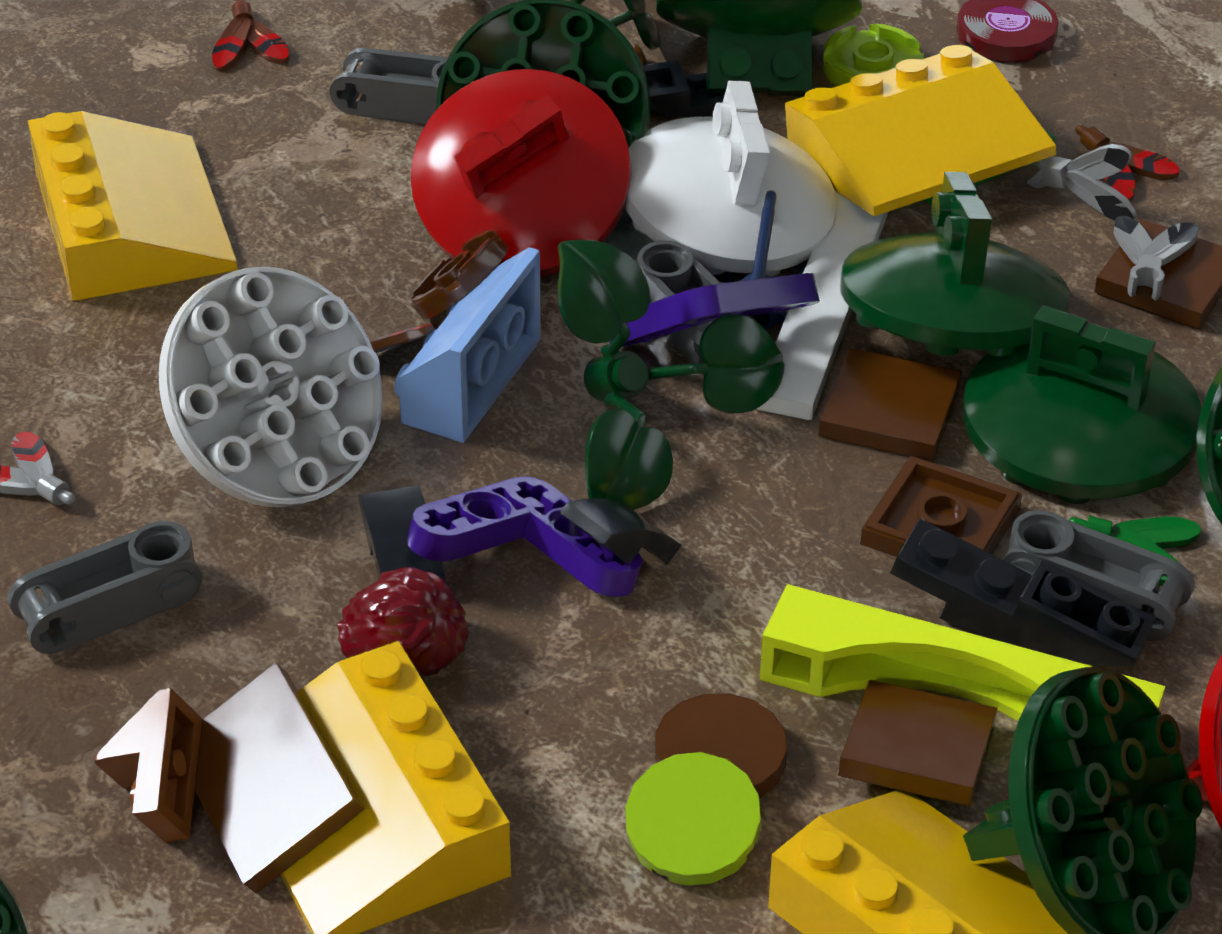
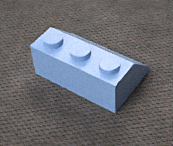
[394,247,541,443]

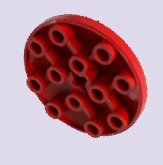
[411,69,632,277]

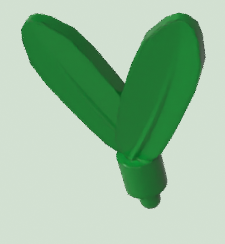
[1069,515,1201,586]

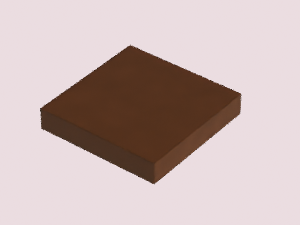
[1094,218,1222,329]
[818,348,962,461]
[860,455,1022,557]
[838,680,998,806]

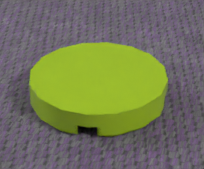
[823,24,924,86]
[625,752,762,886]

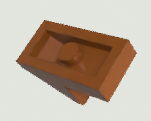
[94,688,202,843]

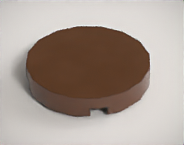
[410,230,509,320]
[655,693,787,799]

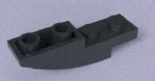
[890,518,1156,667]

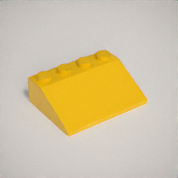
[785,45,1056,216]
[28,111,238,301]
[281,641,511,934]
[768,790,1068,934]

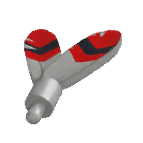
[0,431,76,505]

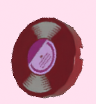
[956,0,1059,62]

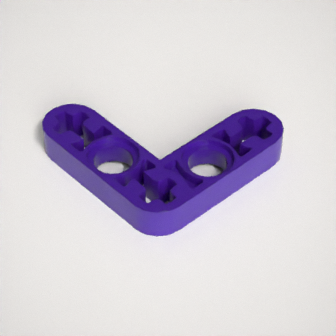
[609,273,820,347]
[407,476,642,597]

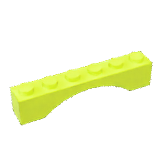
[760,584,1166,721]

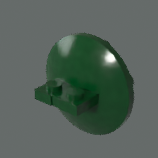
[436,0,651,148]
[656,0,862,96]
[840,172,1070,357]
[963,305,1202,504]
[963,667,1203,934]

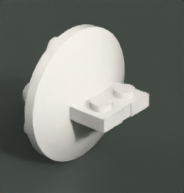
[625,81,837,277]
[159,267,383,507]

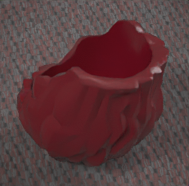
[337,567,469,676]

